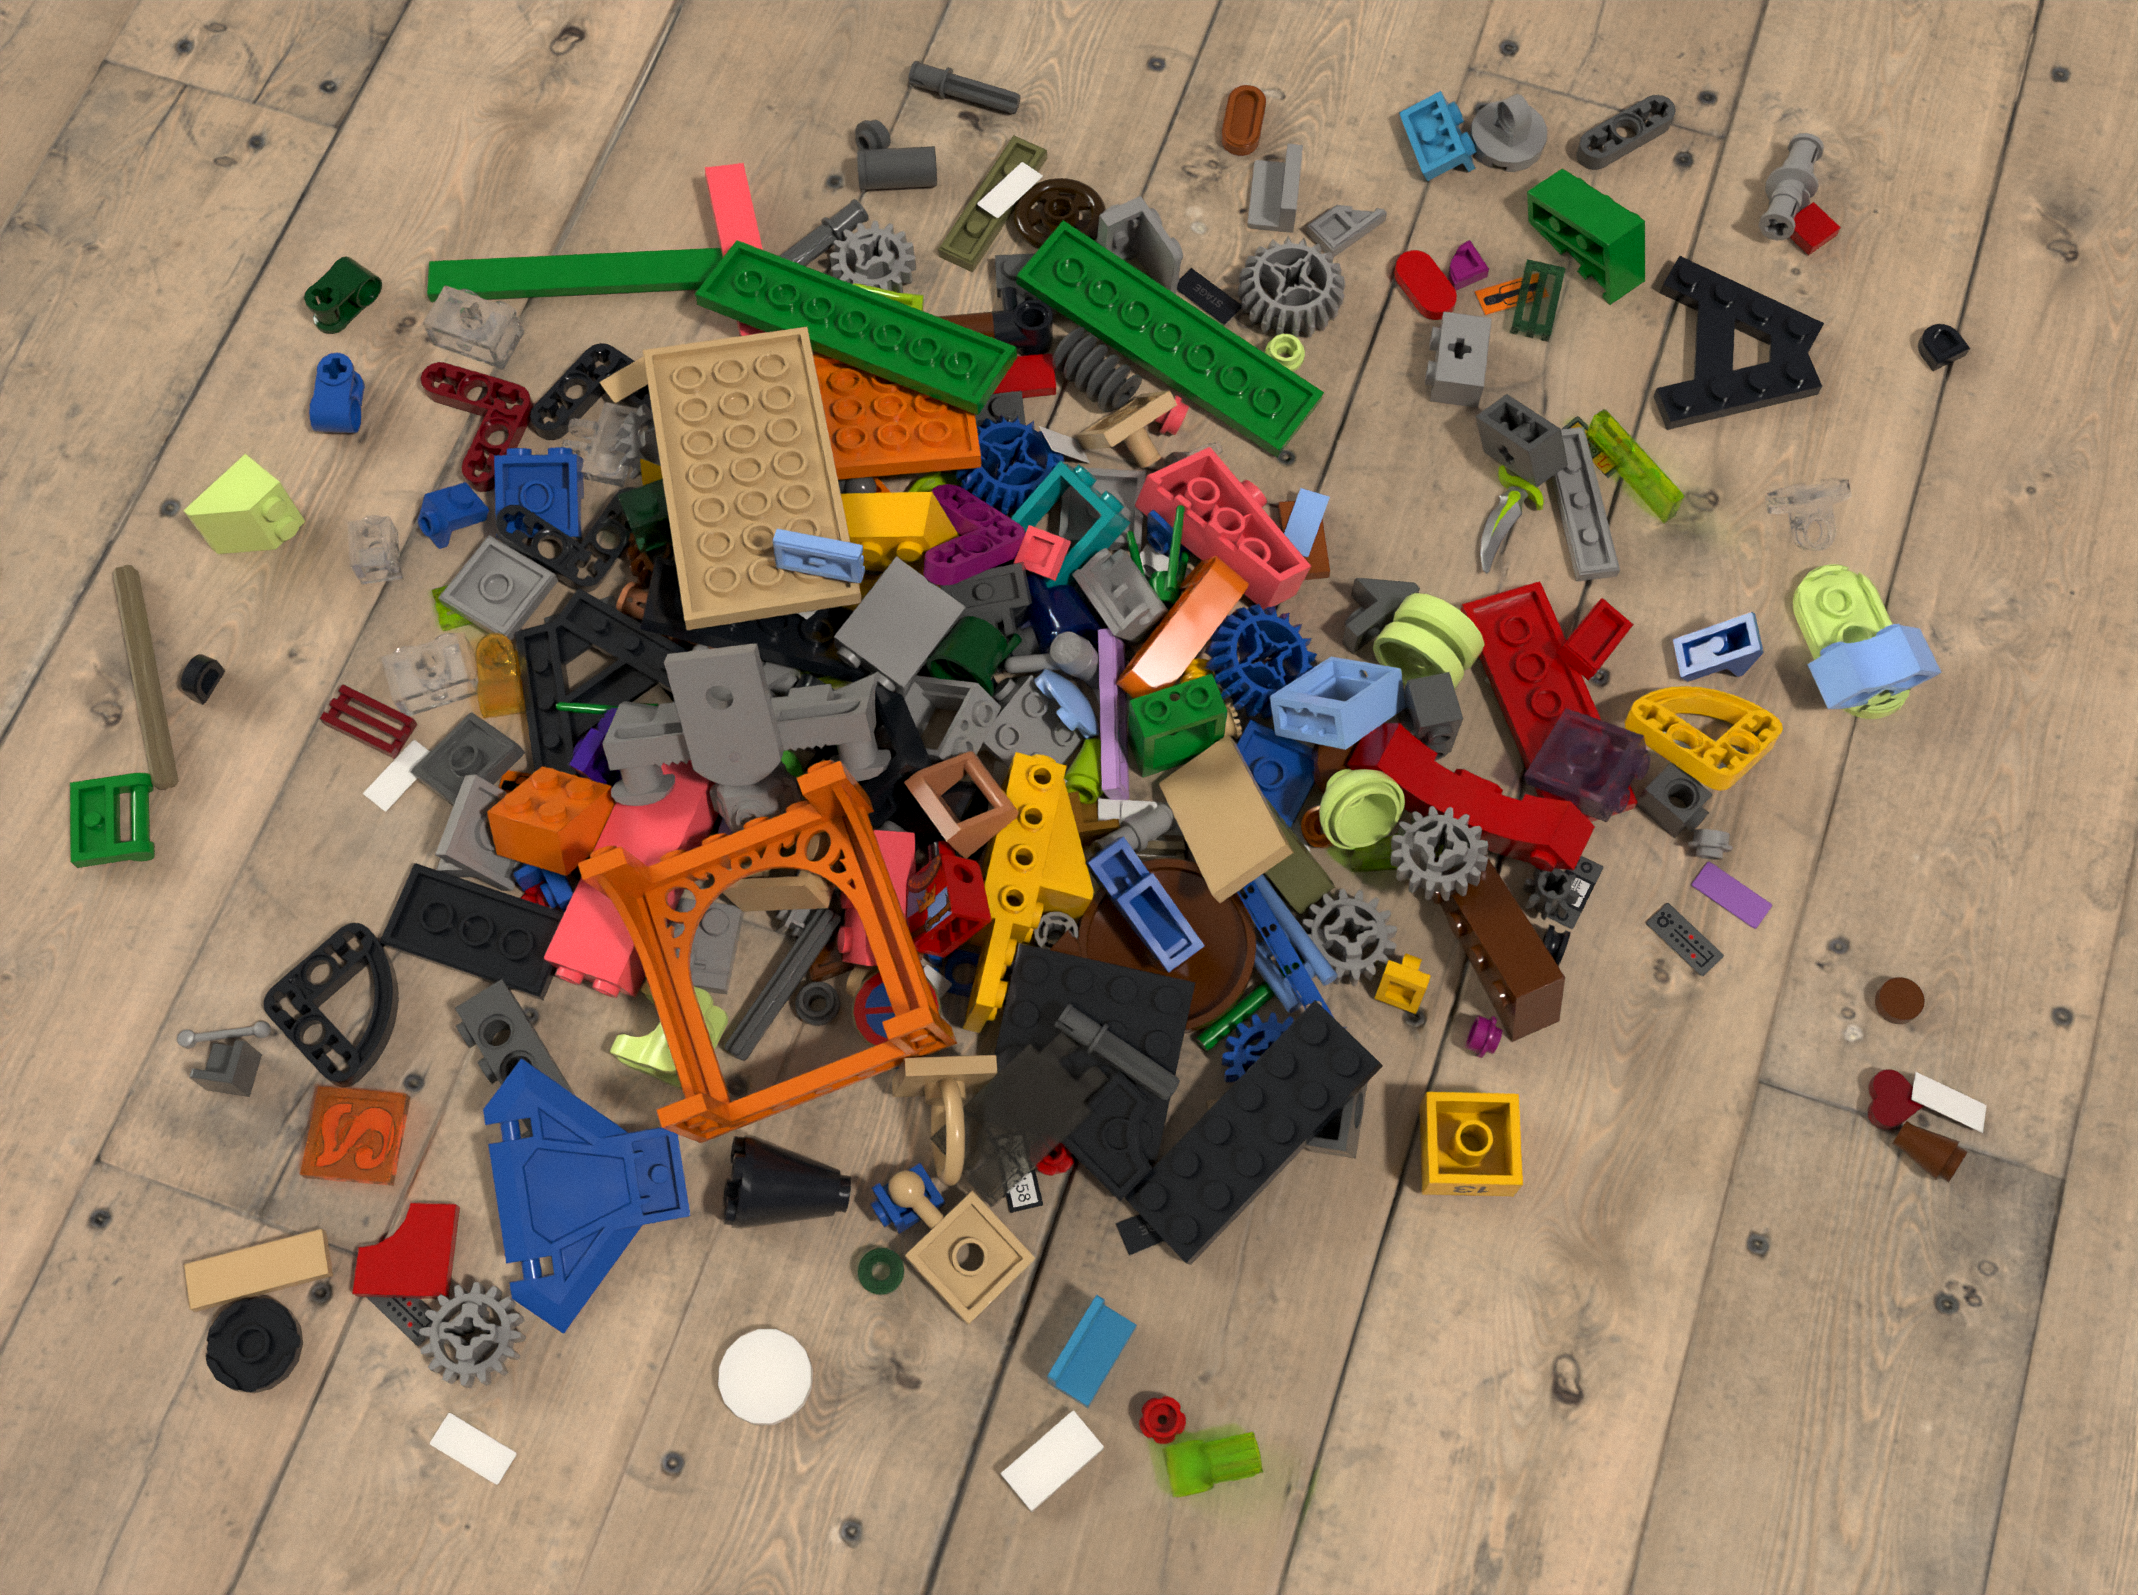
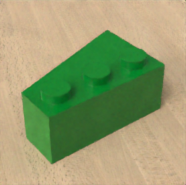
[1527,168,1645,305]

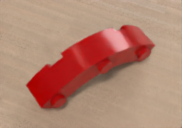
[1347,723,1595,872]

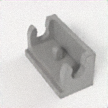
[1072,548,1169,642]

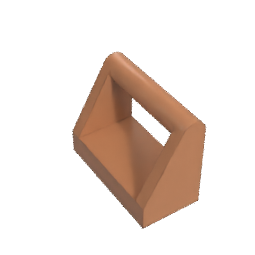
[904,751,1018,859]

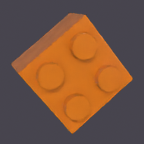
[487,766,615,876]

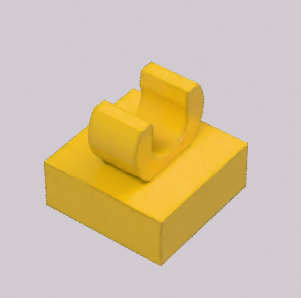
[1374,953,1431,1014]

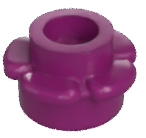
[1465,1015,1503,1058]

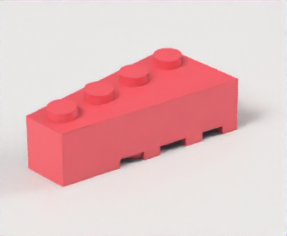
[1135,447,1311,610]

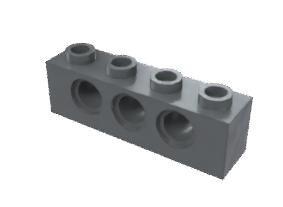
[455,979,576,1138]

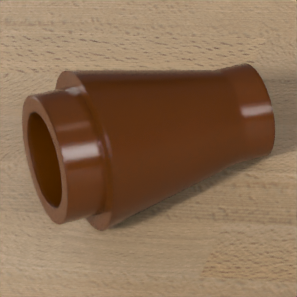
[1892,1121,1968,1183]

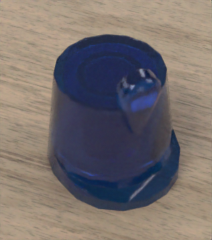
[1027,574,1102,654]

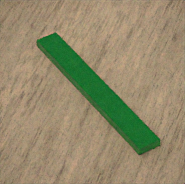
[427,248,723,302]

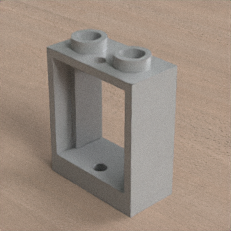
[874,676,1001,780]

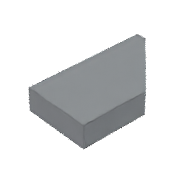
[1306,205,1387,258]

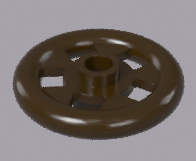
[1014,178,1106,249]

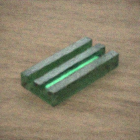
[1510,259,1566,342]

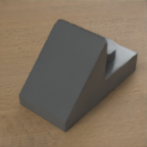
[1342,578,1420,654]

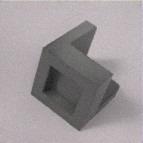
[189,1040,262,1097]

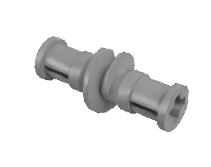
[1758,133,1824,241]

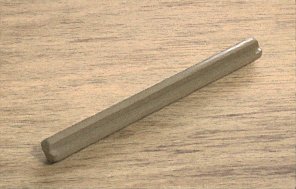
[113,565,179,790]

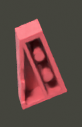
[837,830,916,966]

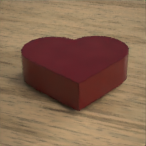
[1867,1069,1924,1130]

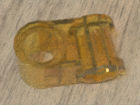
[475,633,526,719]

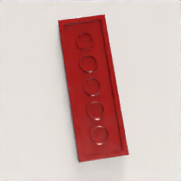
[1460,581,1638,822]

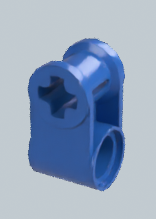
[309,353,365,433]

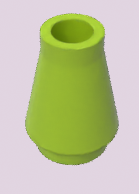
[1064,738,1104,804]

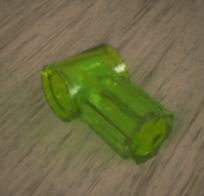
[1162,1432,1263,1498]

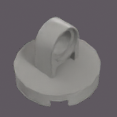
[1470,94,1547,172]

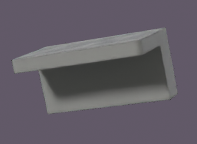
[1247,144,1303,233]

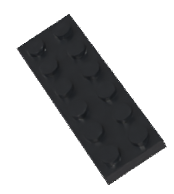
[640,556,871,682]
[1124,1000,1383,1265]

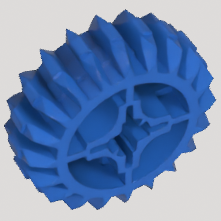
[955,414,1064,516]
[1204,604,1317,719]

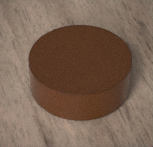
[1875,977,1925,1024]

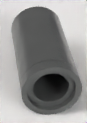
[857,146,937,190]

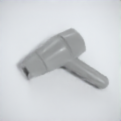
[1004,632,1099,690]

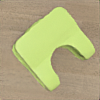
[609,979,729,1089]

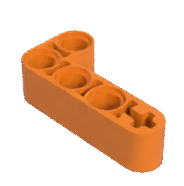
[1116,556,1249,699]

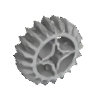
[1238,236,1345,337]

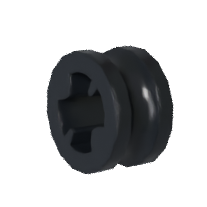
[1542,924,1571,967]

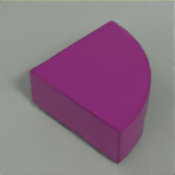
[1448,240,1489,291]

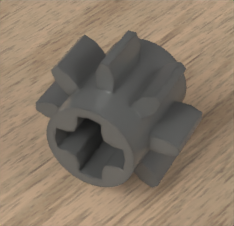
[1522,867,1580,920]

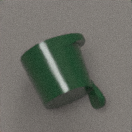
[926,616,1022,697]

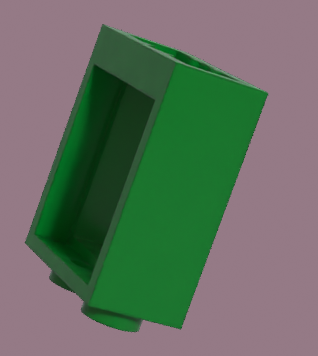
[1128,674,1228,778]

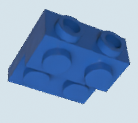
[494,447,584,539]

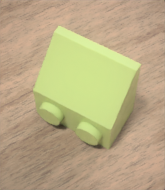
[183,454,306,554]

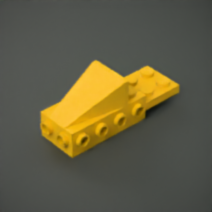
[962,752,1094,1033]

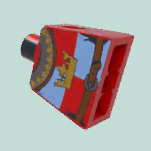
[906,841,991,958]

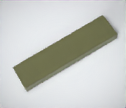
[938,135,1047,272]

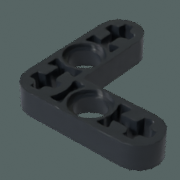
[530,343,652,441]
[495,487,650,592]

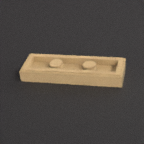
[184,1229,333,1312]

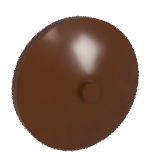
[1078,858,1256,1034]

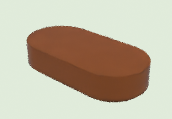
[1221,85,1266,156]

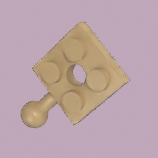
[888,1171,1036,1325]

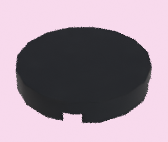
[205,1298,303,1394]

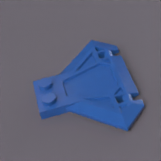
[483,1058,691,1334]

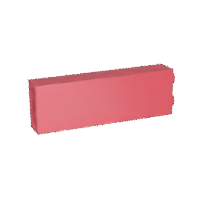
[543,760,719,998]

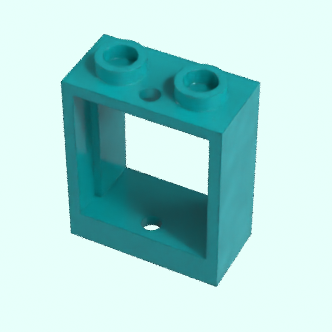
[1010,461,1131,597]

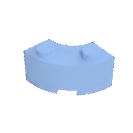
[1807,624,1942,709]

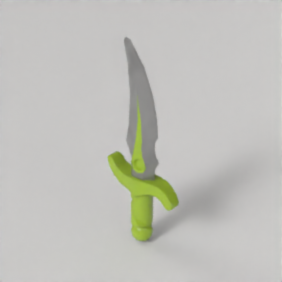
[1480,465,1544,574]

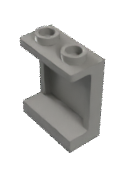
[834,556,966,696]

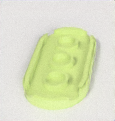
[1793,564,1912,719]

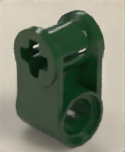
[304,256,382,334]

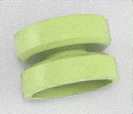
[1373,593,1485,689]

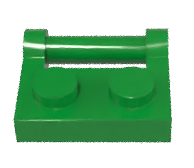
[70,773,155,868]

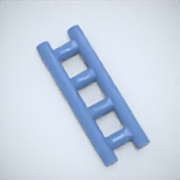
[1249,874,1338,1013]

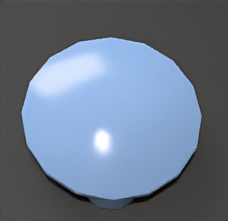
[1034,669,1100,739]

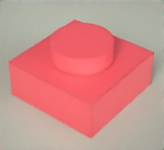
[1013,525,1071,581]

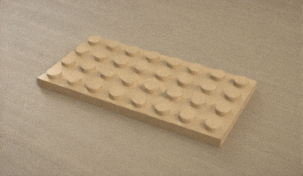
[643,327,861,630]

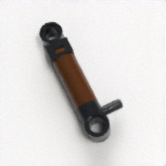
[937,287,1053,356]

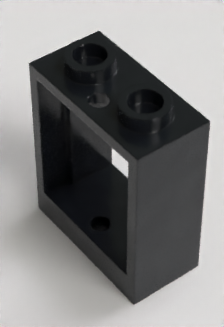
[820,685,933,827]

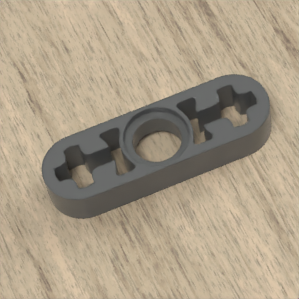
[1576,95,1676,170]

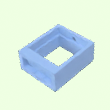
[1270,656,1406,750]

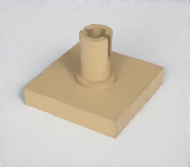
[1076,391,1177,469]

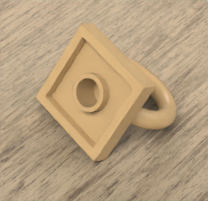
[892,1055,998,1186]

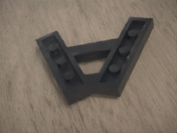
[1653,256,1824,430]
[515,588,689,778]

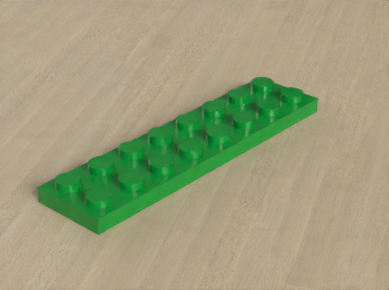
[1016,220,1324,457]
[695,240,1017,415]

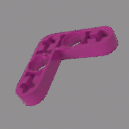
[923,484,1026,585]

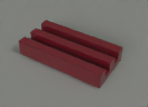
[319,684,418,759]

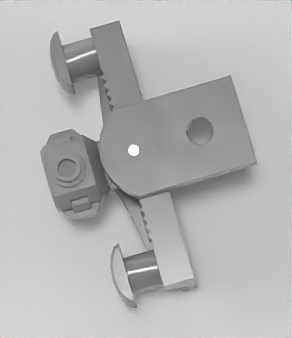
[602,643,891,833]

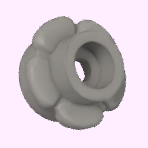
[1688,829,1733,860]

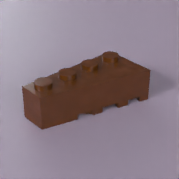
[1431,855,1565,1042]

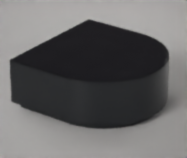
[1918,324,1970,371]
[181,654,225,705]

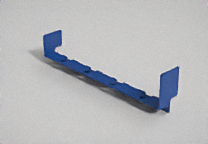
[1237,880,1347,1029]

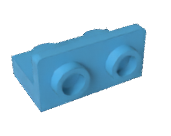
[1399,91,1477,181]

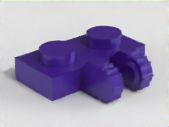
[569,707,622,788]

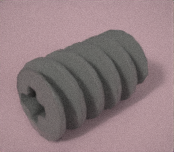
[1053,327,1142,412]

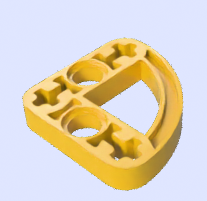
[1625,686,1783,791]

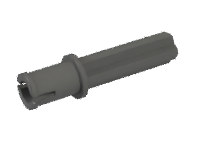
[908,61,1021,114]
[780,199,869,266]
[1053,1003,1180,1100]

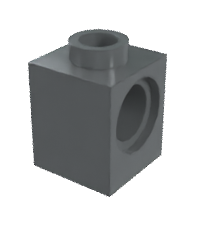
[1636,763,1713,838]

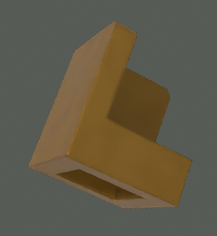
[1068,791,1120,847]

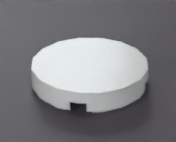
[718,1329,813,1425]

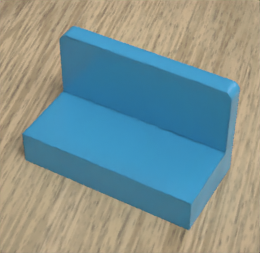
[1047,1295,1137,1409]

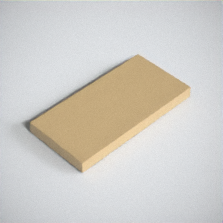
[1159,734,1294,903]

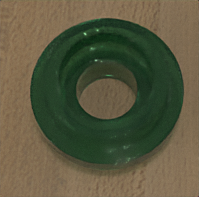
[858,1248,905,1295]

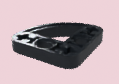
[264,923,399,1088]

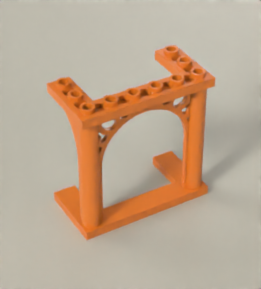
[578,760,957,1143]

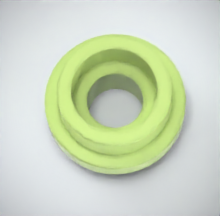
[1265,334,1305,371]

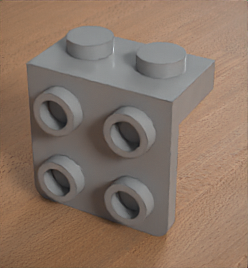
[1097,196,1183,294]
[979,675,1085,768]

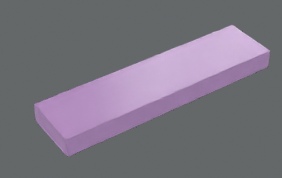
[1098,628,1129,800]

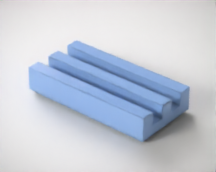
[773,529,865,583]

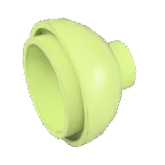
[1319,769,1405,850]

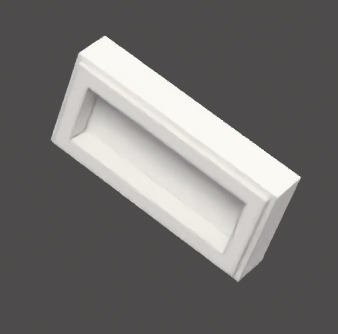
[1001,1410,1104,1513]

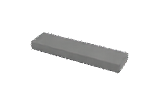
[1551,427,1620,582]

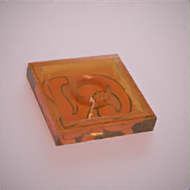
[300,1086,411,1186]

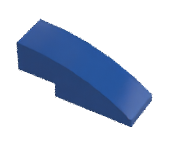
[1086,837,1204,972]

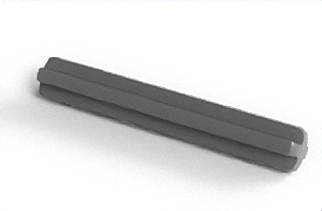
[725,907,842,1061]

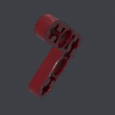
[420,362,534,492]

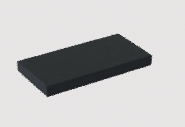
[380,863,564,1001]

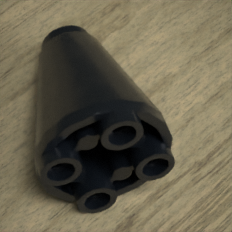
[723,1135,851,1229]

